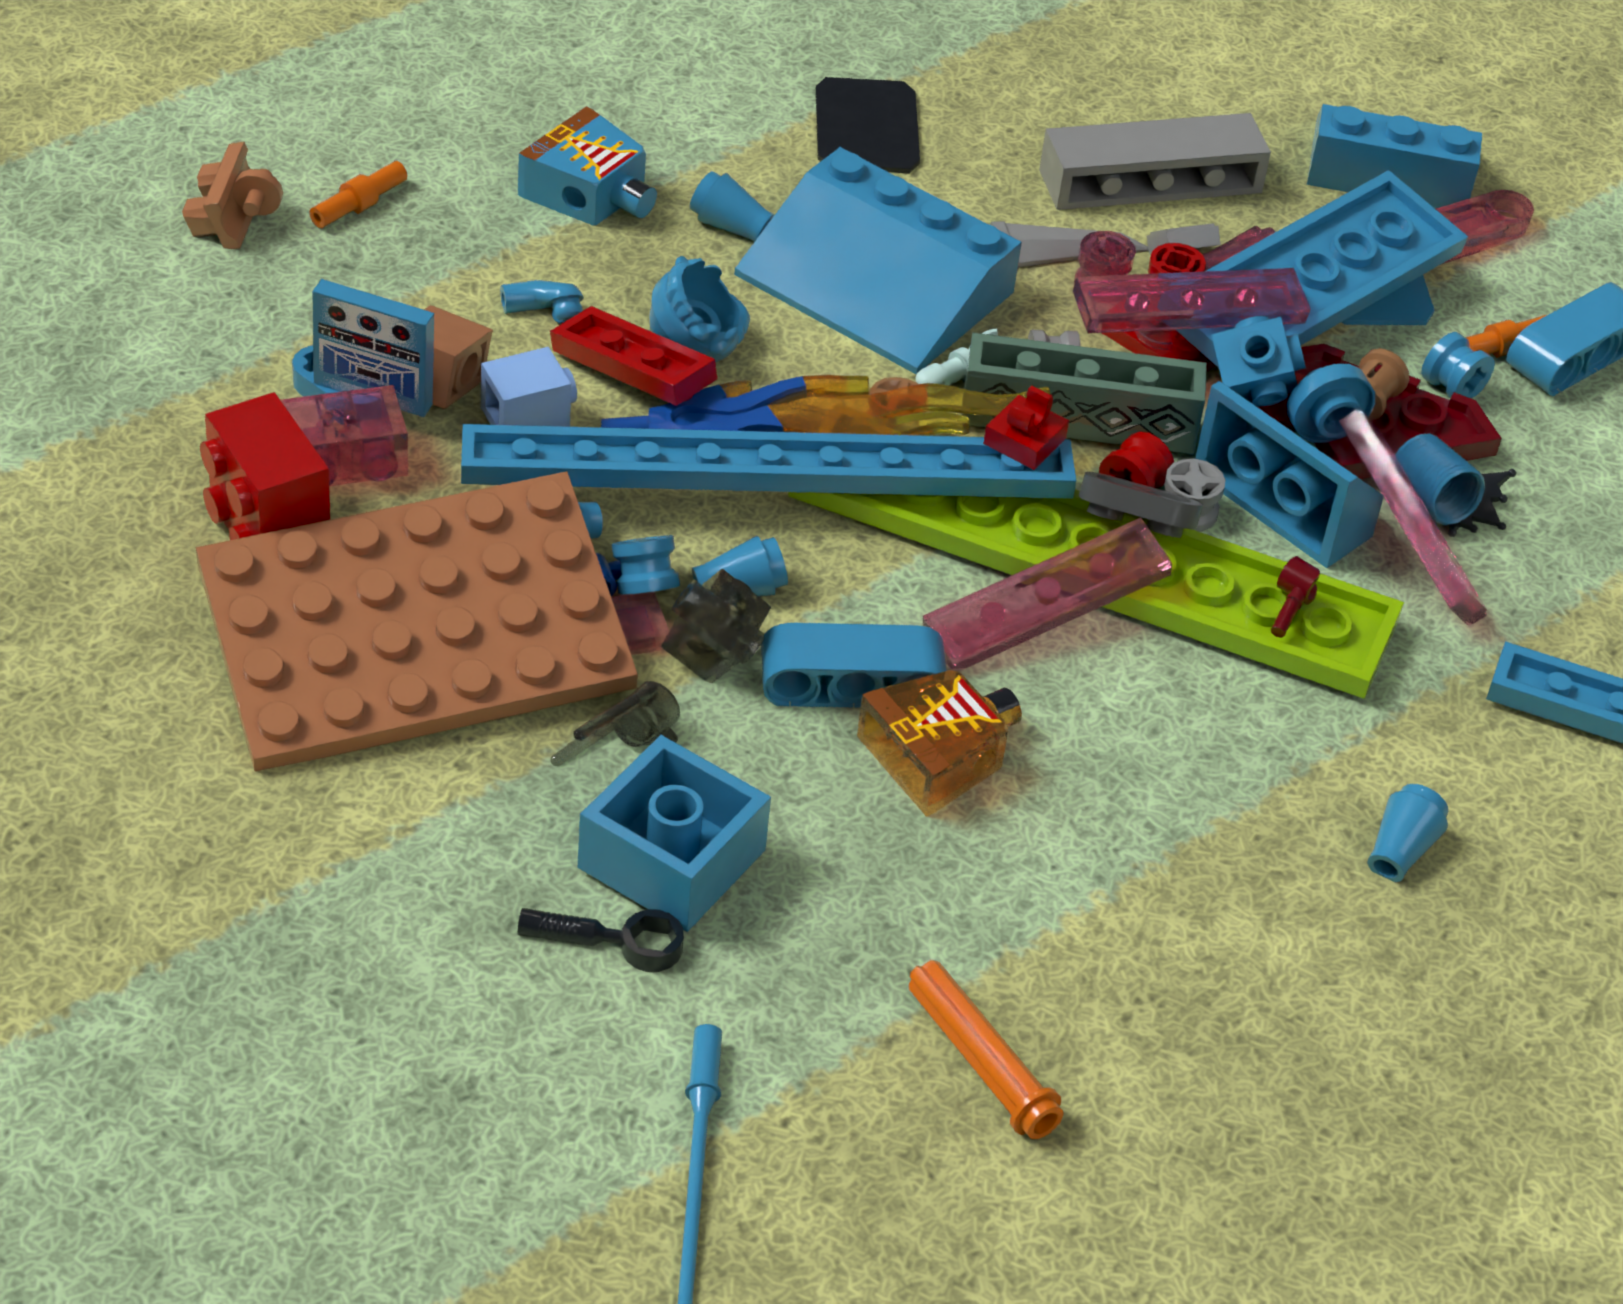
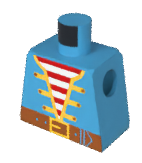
[518,106,657,225]

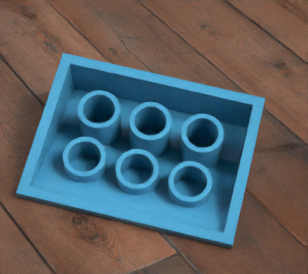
[734,147,1022,375]

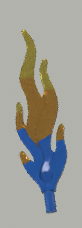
[601,375,1050,436]

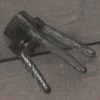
[550,681,680,766]

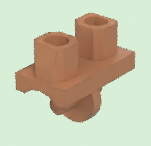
[182,142,283,249]

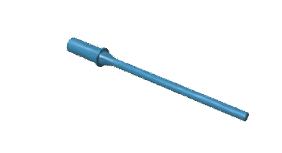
[677,1024,722,1304]

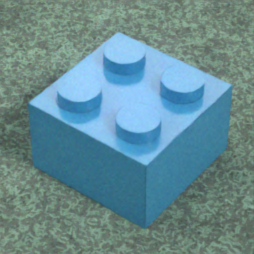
[577,735,771,932]

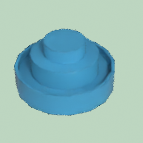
[1287,364,1375,443]

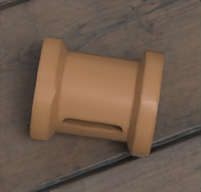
[1359,348,1409,424]

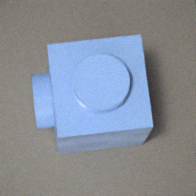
[481,347,577,427]

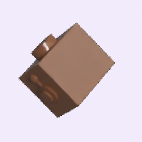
[424,305,493,409]

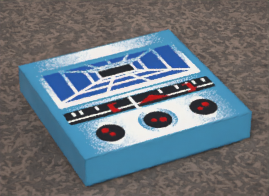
[312,279,434,417]

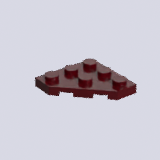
[1295,343,1502,479]

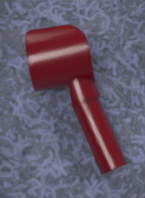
[1271,556,1320,638]

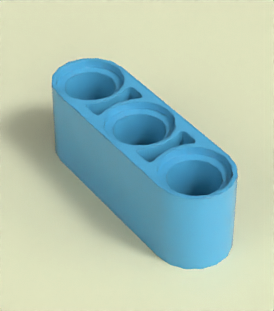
[1506,282,1623,396]
[761,623,949,709]

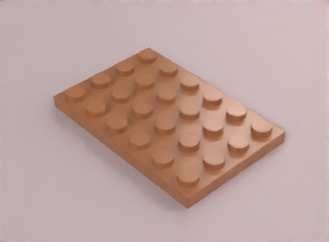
[196,471,638,771]

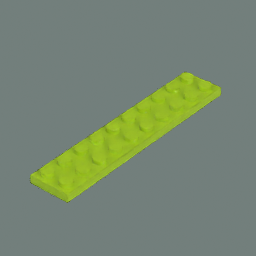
[788,407,1404,699]

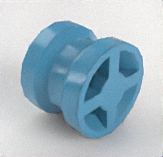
[1421,332,1495,398]
[611,535,680,595]

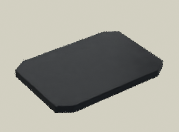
[815,77,920,173]

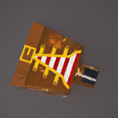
[857,670,1022,817]

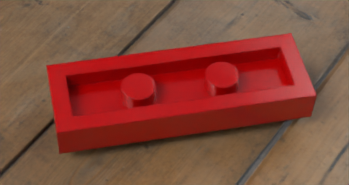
[550,306,718,406]

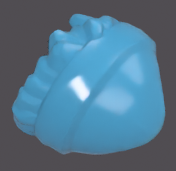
[649,256,750,362]

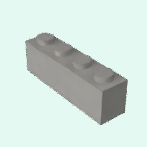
[1039,113,1271,210]

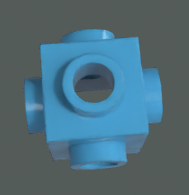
[1211,316,1306,406]

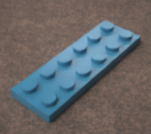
[1156,170,1468,368]

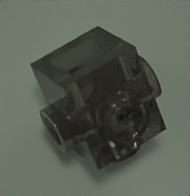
[660,569,771,683]

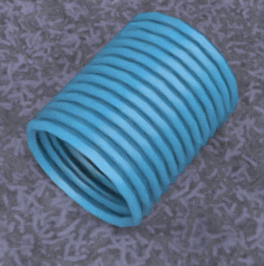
[1389,433,1485,525]

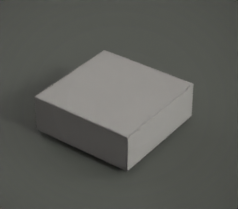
[1147,223,1221,255]

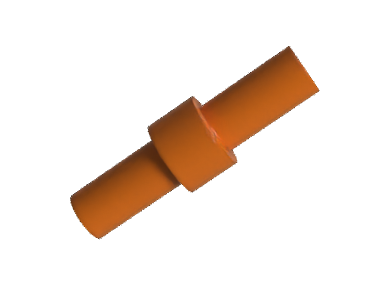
[309,161,408,228]
[1465,315,1547,358]

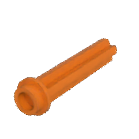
[909,960,1064,1139]

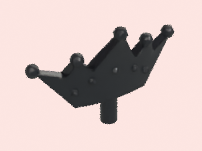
[1448,469,1517,537]

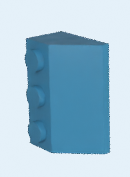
[1307,104,1482,214]
[1195,381,1384,568]

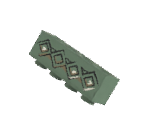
[960,332,1206,454]

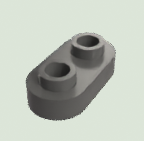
[1079,472,1203,538]

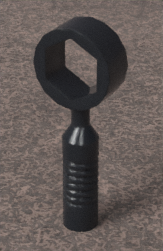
[517,908,684,972]

